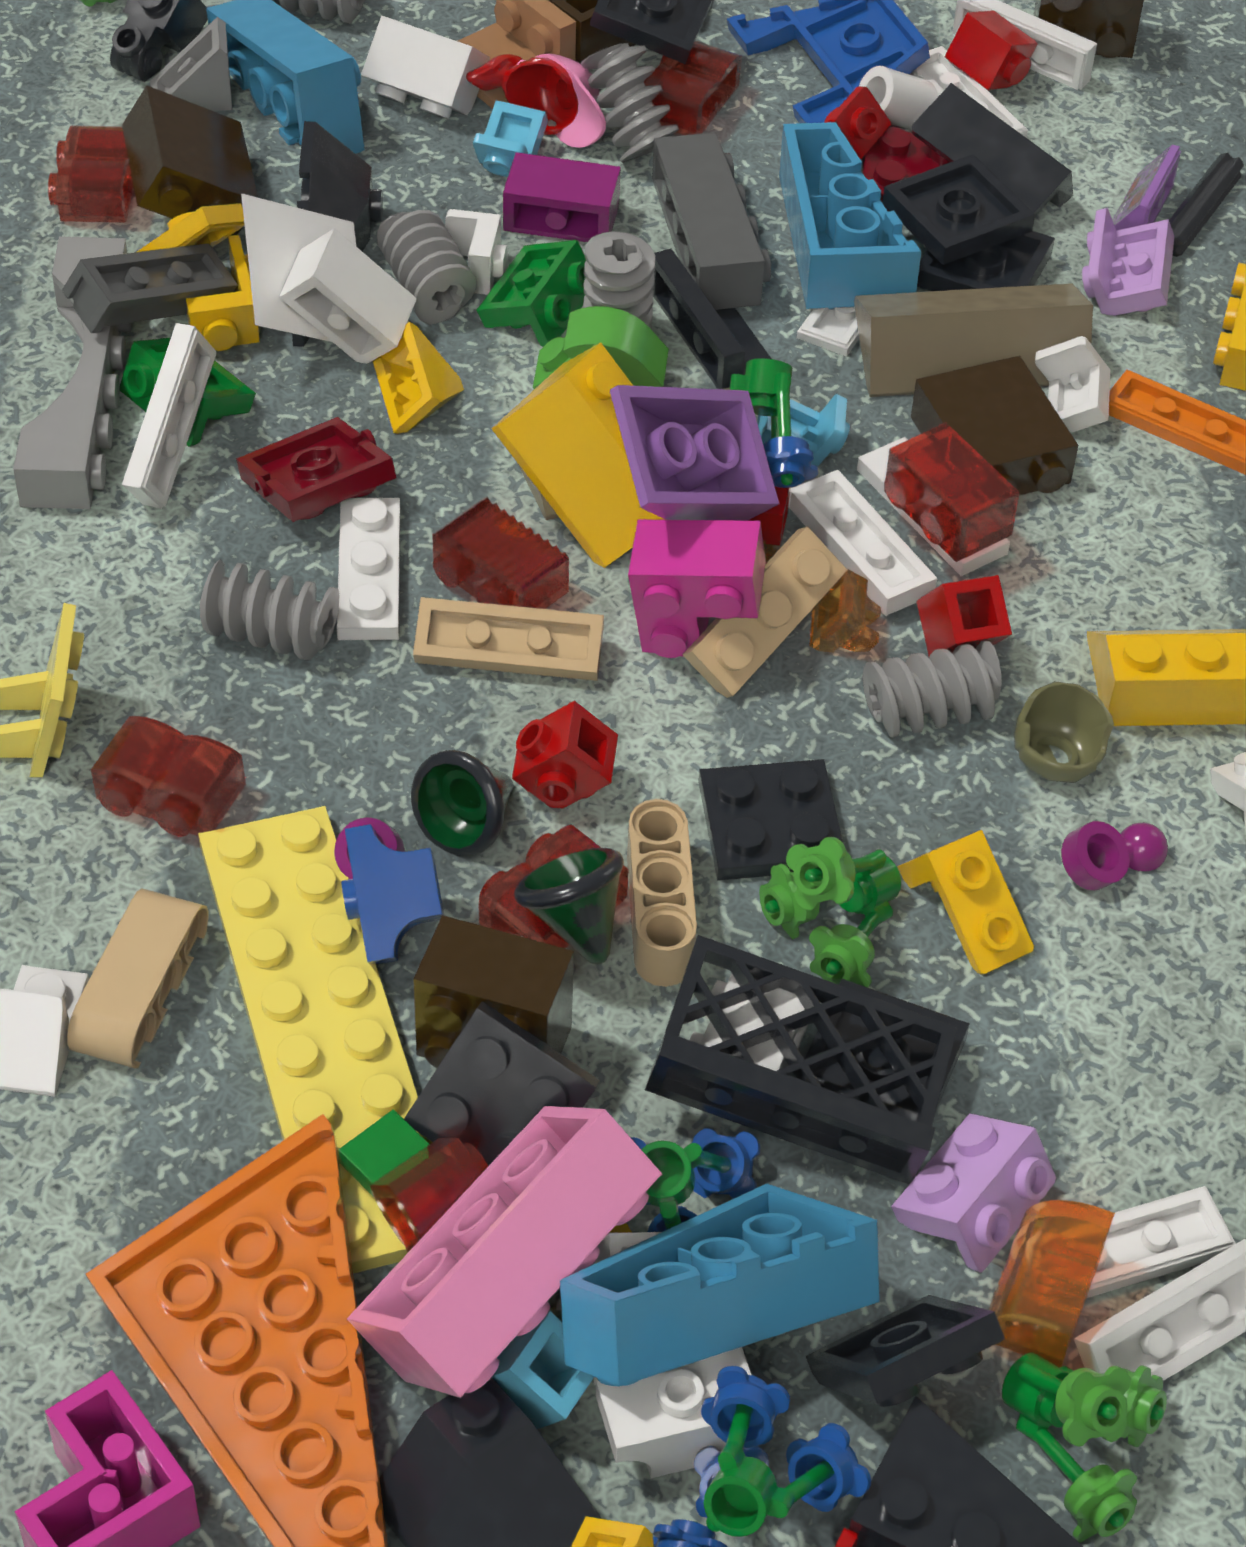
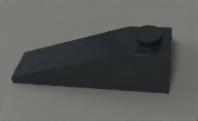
[292,121,383,347]
[379,1377,602,1547]

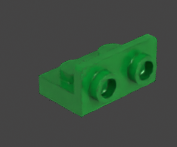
[476,240,587,347]
[120,338,256,447]

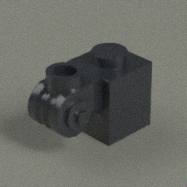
[110,0,208,82]

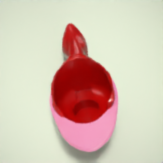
[466,54,606,148]

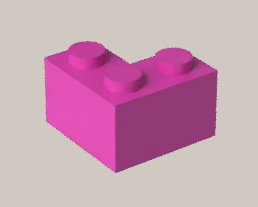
[628,519,766,658]
[15,1370,201,1547]

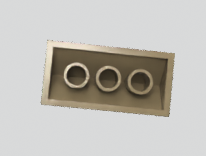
[854,283,1093,397]

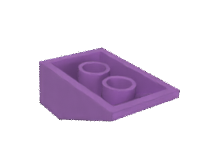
[610,385,779,521]

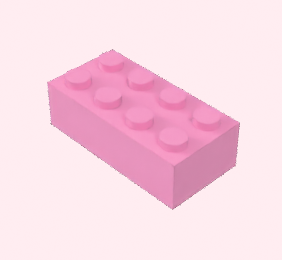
[347,1106,662,1398]

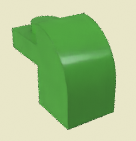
[533,306,669,389]

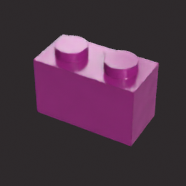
[503,152,621,242]

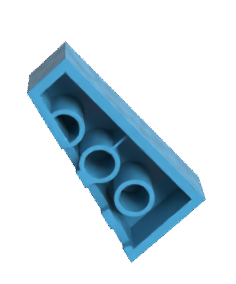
[206,0,365,154]
[560,1183,880,1387]

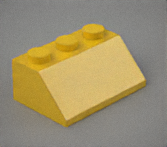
[491,342,666,568]
[1086,629,1246,726]

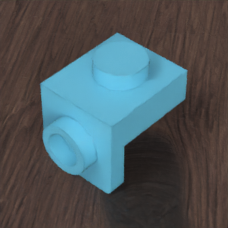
[473,100,548,177]
[757,394,850,467]

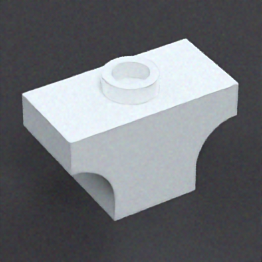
[596,1347,751,1478]

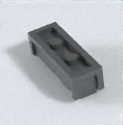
[62,243,238,333]

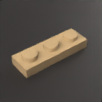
[682,526,847,698]
[413,597,604,681]

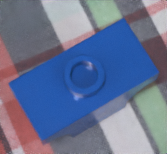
[341,824,444,965]

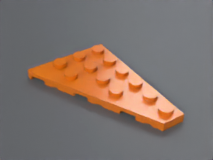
[85,1114,388,1547]

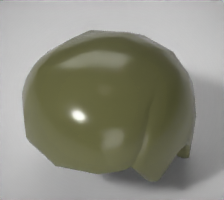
[1014,681,1114,783]

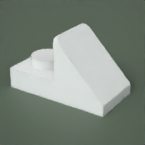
[0,965,89,1097]

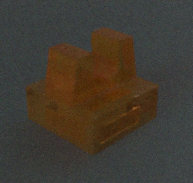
[809,569,881,652]

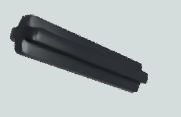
[1169,153,1244,257]

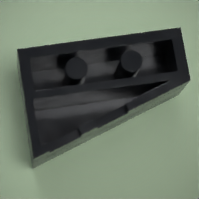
[849,1396,1083,1547]

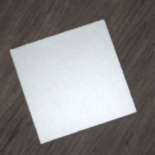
[241,194,356,342]

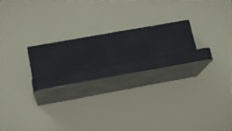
[912,83,1073,216]
[653,248,772,389]

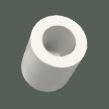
[859,66,938,130]

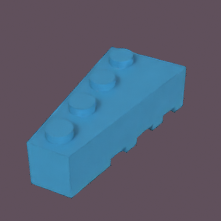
[779,122,921,309]

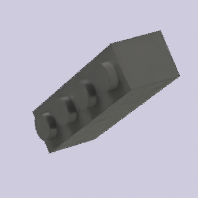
[652,132,771,310]

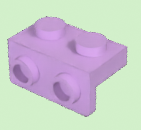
[1082,208,1174,316]
[891,1113,1056,1272]

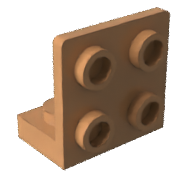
[458,0,576,109]

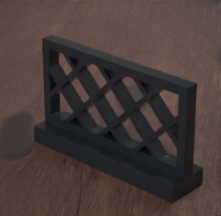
[645,935,957,1184]

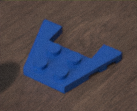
[727,0,930,123]

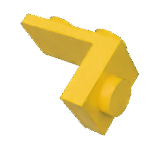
[186,235,260,351]

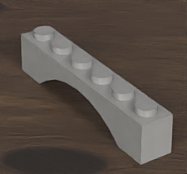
[13,236,132,509]

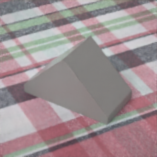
[150,17,232,111]

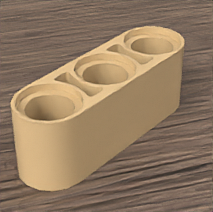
[627,799,697,987]
[67,888,208,1068]

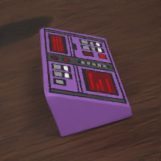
[1113,144,1181,231]

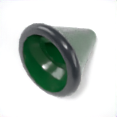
[411,750,513,856]
[514,848,624,965]

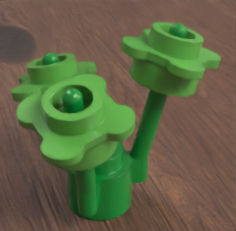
[759,837,901,988]
[1002,1353,1167,1543]

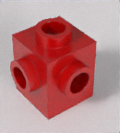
[512,700,618,809]

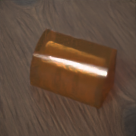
[988,1200,1115,1368]

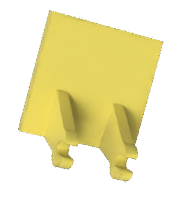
[0,603,84,777]

